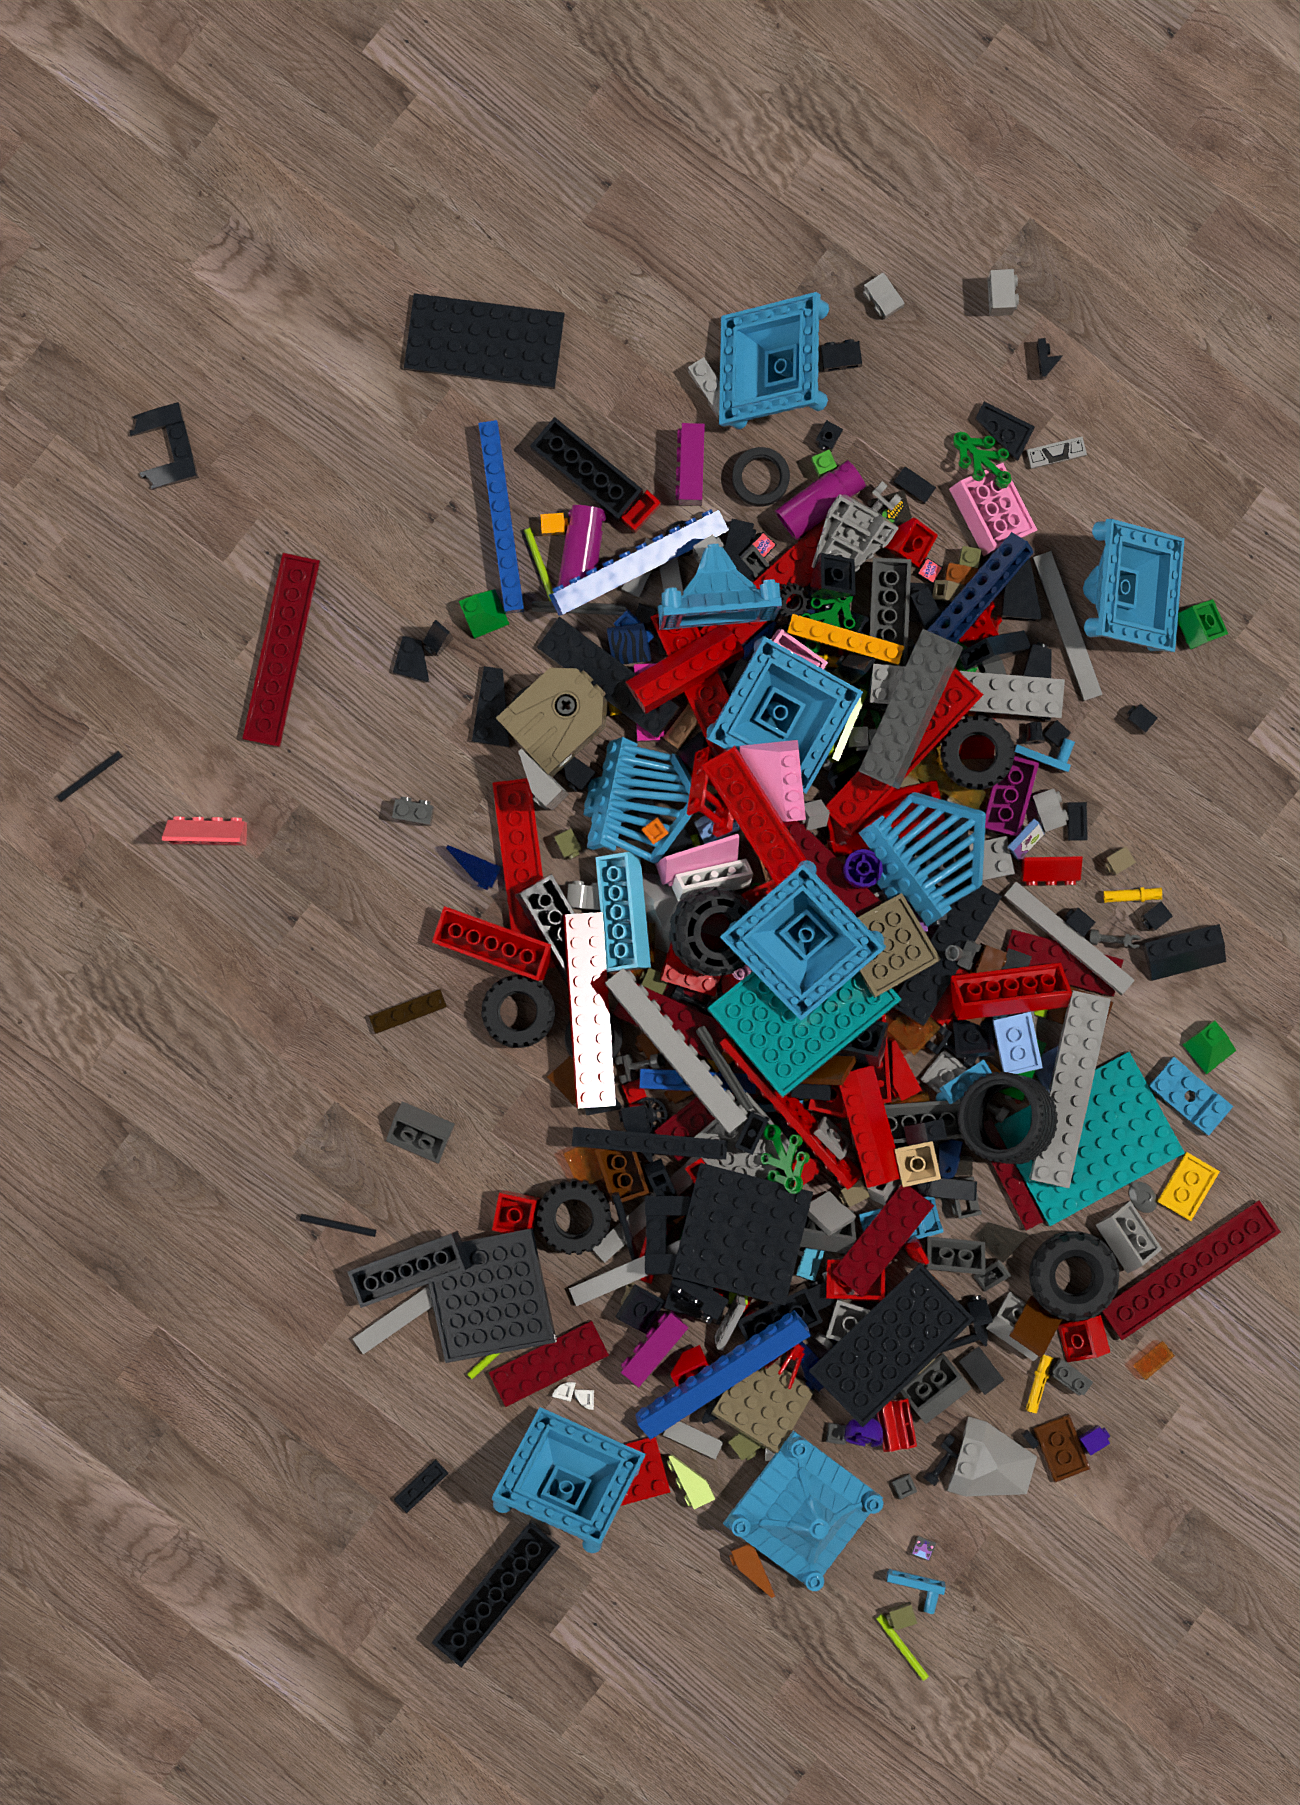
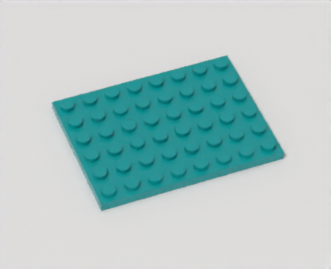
[707,971,902,1098]
[994,1051,1185,1226]

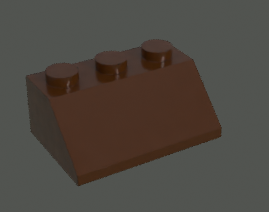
[595,1149,650,1205]

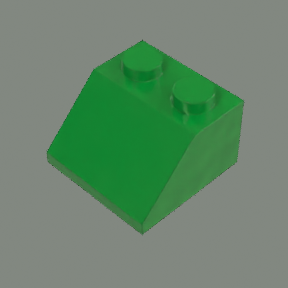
[1178,599,1228,650]

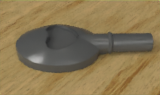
[1129,1180,1157,1213]

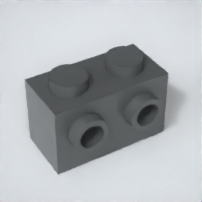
[392,796,435,826]

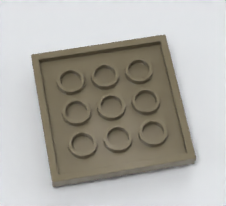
[858,893,941,998]
[711,1363,816,1454]

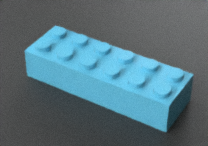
[595,852,651,972]

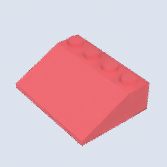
[162,817,247,846]

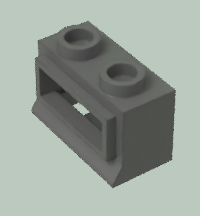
[951,1176,982,1219]
[1049,1357,1093,1396]

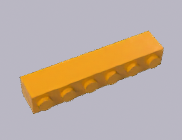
[787,614,904,666]

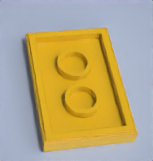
[1157,1152,1220,1221]

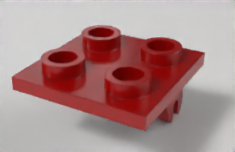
[959,601,1002,647]

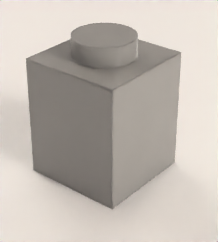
[799,799,830,830]

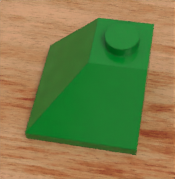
[459,589,510,639]
[1182,1020,1236,1075]

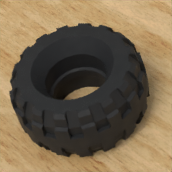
[669,886,753,976]
[1029,1231,1120,1321]

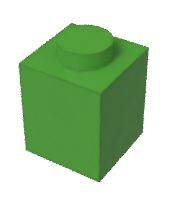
[811,450,837,478]

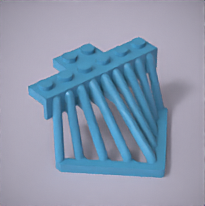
[583,737,693,863]
[859,792,986,927]

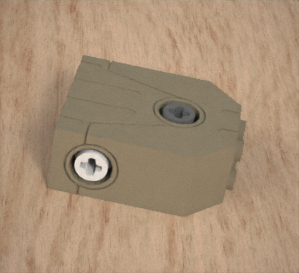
[496,668,607,777]

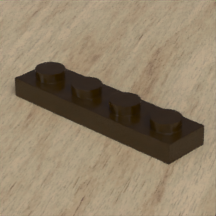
[368,989,447,1034]

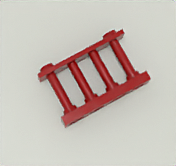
[687,746,734,838]

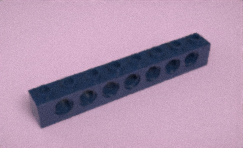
[913,532,1034,648]

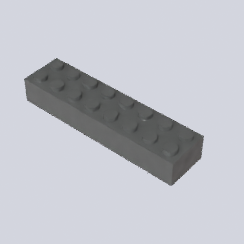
[859,629,963,789]

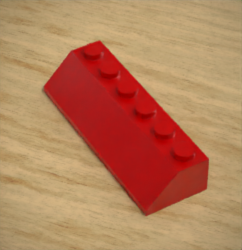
[625,624,744,714]
[432,906,552,981]
[950,963,1072,1020]
[838,1065,901,1188]

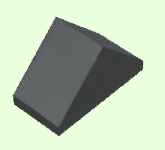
[740,544,771,579]
[973,1259,1011,1292]

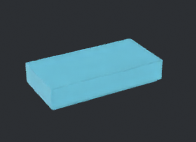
[796,1247,824,1281]

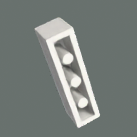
[672,859,753,902]

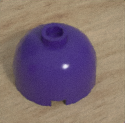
[843,849,883,889]
[844,1418,883,1447]

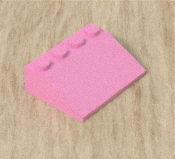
[949,463,1037,556]
[739,740,806,822]
[655,834,739,887]

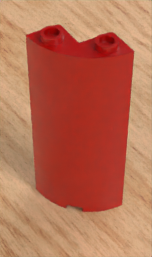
[825,780,948,857]

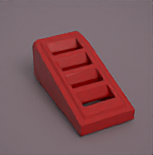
[903,1236,929,1265]

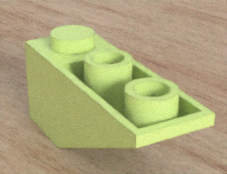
[667,1454,715,1509]

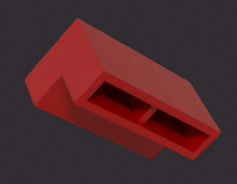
[877,1399,917,1452]

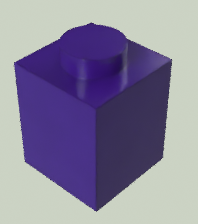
[1079,1425,1110,1455]

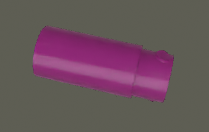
[775,460,866,540]
[558,505,606,587]

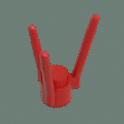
[765,1344,805,1389]

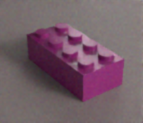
[675,423,705,506]
[985,756,1039,838]
[621,1311,689,1388]

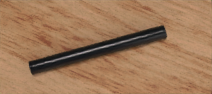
[57,751,123,802]
[612,1192,639,1261]
[300,1214,377,1237]

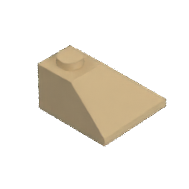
[895,1141,941,1187]

